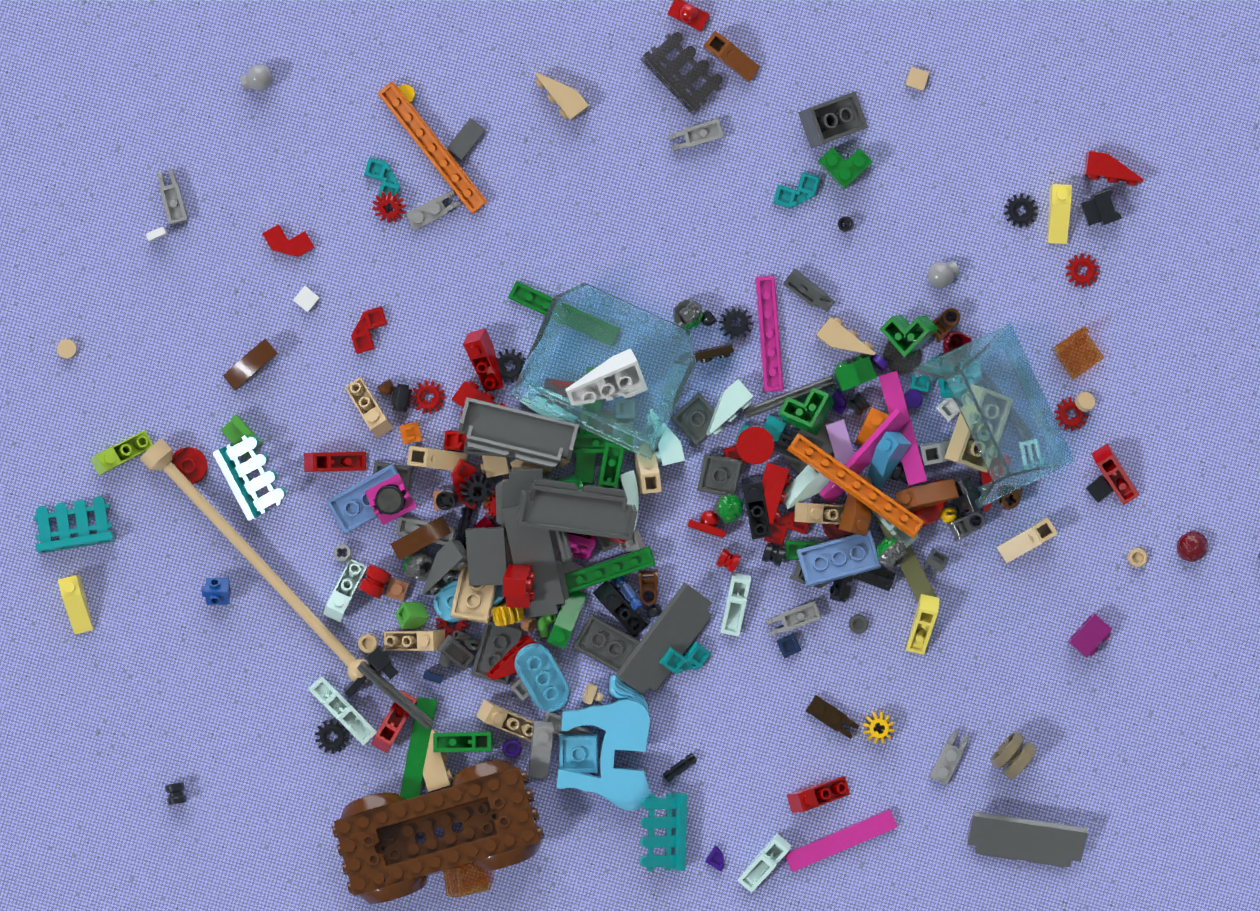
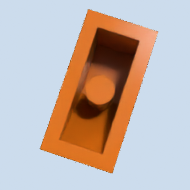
[854,407,889,446]

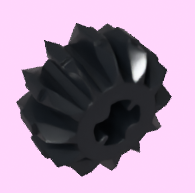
[459,473,492,506]

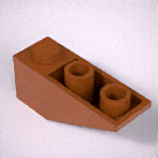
[703,31,760,82]

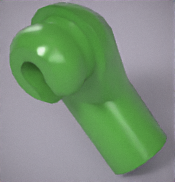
[538,614,557,638]

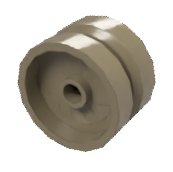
[990,731,1037,780]

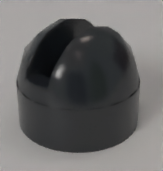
[838,216,854,232]
[701,309,717,326]
[647,603,662,618]

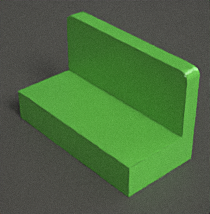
[221,414,263,458]

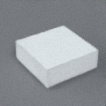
[146,227,169,242]
[293,286,320,312]
[936,398,962,422]

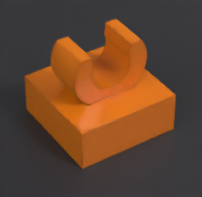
[399,422,422,445]

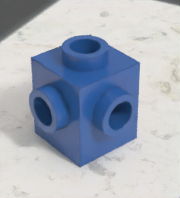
[202,577,231,605]

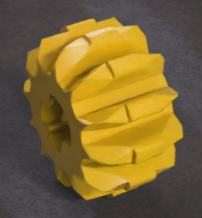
[492,603,524,626]
[862,711,895,744]

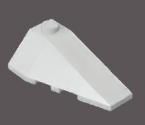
[565,349,648,406]

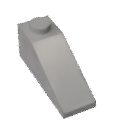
[528,721,554,779]

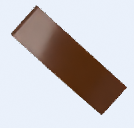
[223,339,279,390]
[391,516,451,561]

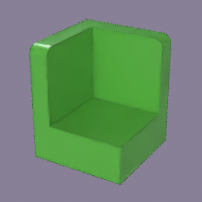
[395,602,429,629]

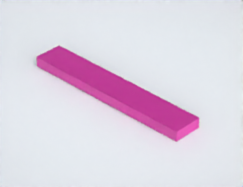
[755,276,783,392]
[879,371,928,486]
[819,408,910,504]
[785,809,897,872]

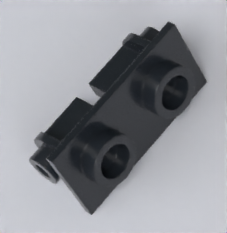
[853,568,896,591]
[830,575,854,602]

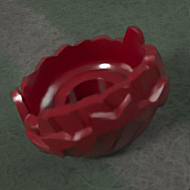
[943,331,974,362]
[1177,531,1208,562]

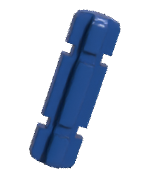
[614,576,643,611]

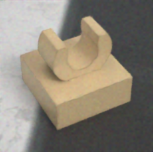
[581,682,604,705]

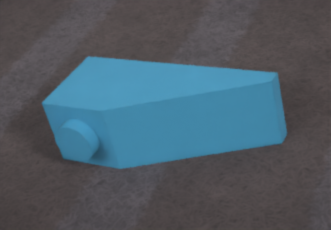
[867,432,912,488]

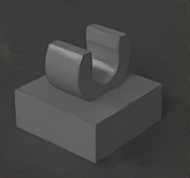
[924,548,949,575]

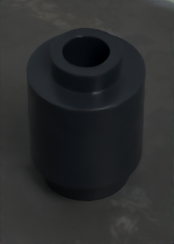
[391,384,412,412]

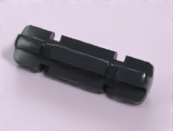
[455,507,472,545]
[663,753,697,782]

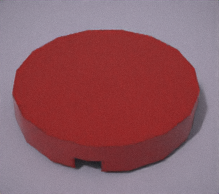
[736,426,774,464]
[171,447,208,484]

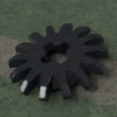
[1004,193,1038,228]
[719,306,753,340]
[496,349,527,383]
[315,719,349,754]

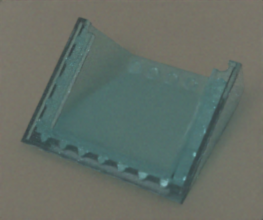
[511,282,696,460]
[913,323,1075,509]

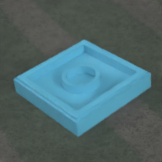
[559,734,598,773]

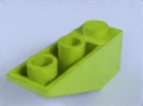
[90,430,153,476]

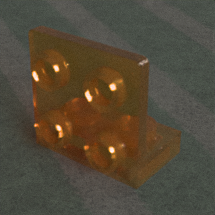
[1051,326,1104,379]
[443,864,491,897]

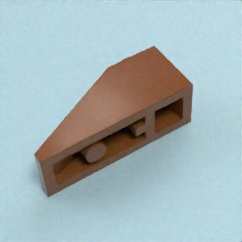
[838,474,871,536]
[895,479,959,513]

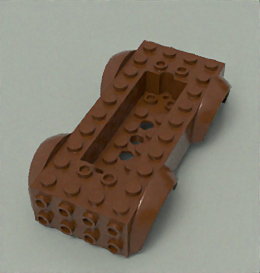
[332,760,545,904]

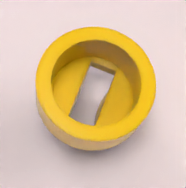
[941,507,957,523]

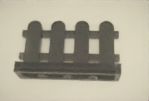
[641,32,723,115]

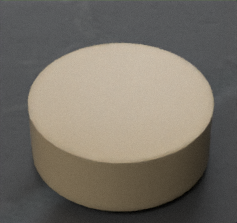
[57,339,77,359]
[1075,392,1095,412]
[1127,548,1147,567]
[358,633,378,653]

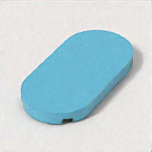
[434,580,506,622]
[515,643,570,712]

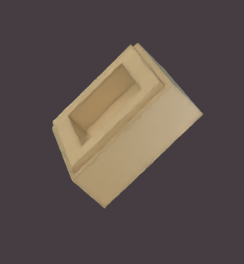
[905,67,929,91]

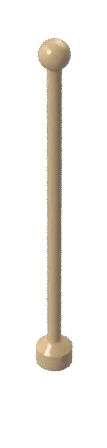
[140,438,369,683]

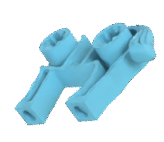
[557,675,650,811]

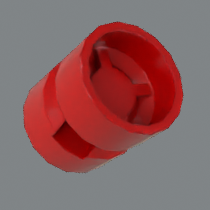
[358,564,392,599]

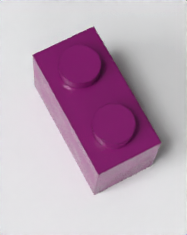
[1067,613,1112,658]

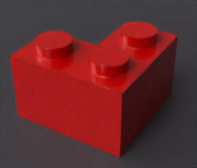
[503,564,535,608]

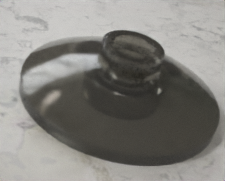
[883,342,922,375]

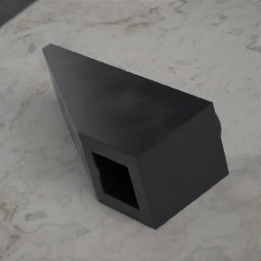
[741,476,771,540]
[593,581,648,637]

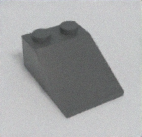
[798,92,868,149]

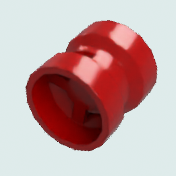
[716,548,741,573]

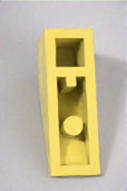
[1047,184,1072,244]
[58,574,94,634]
[906,594,940,655]

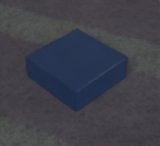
[776,633,802,658]
[423,670,444,684]

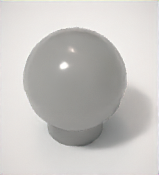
[240,64,273,91]
[928,261,960,288]

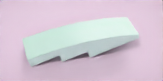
[308,676,377,746]

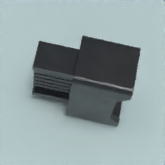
[1080,188,1122,226]
[953,477,987,515]
[366,646,398,680]

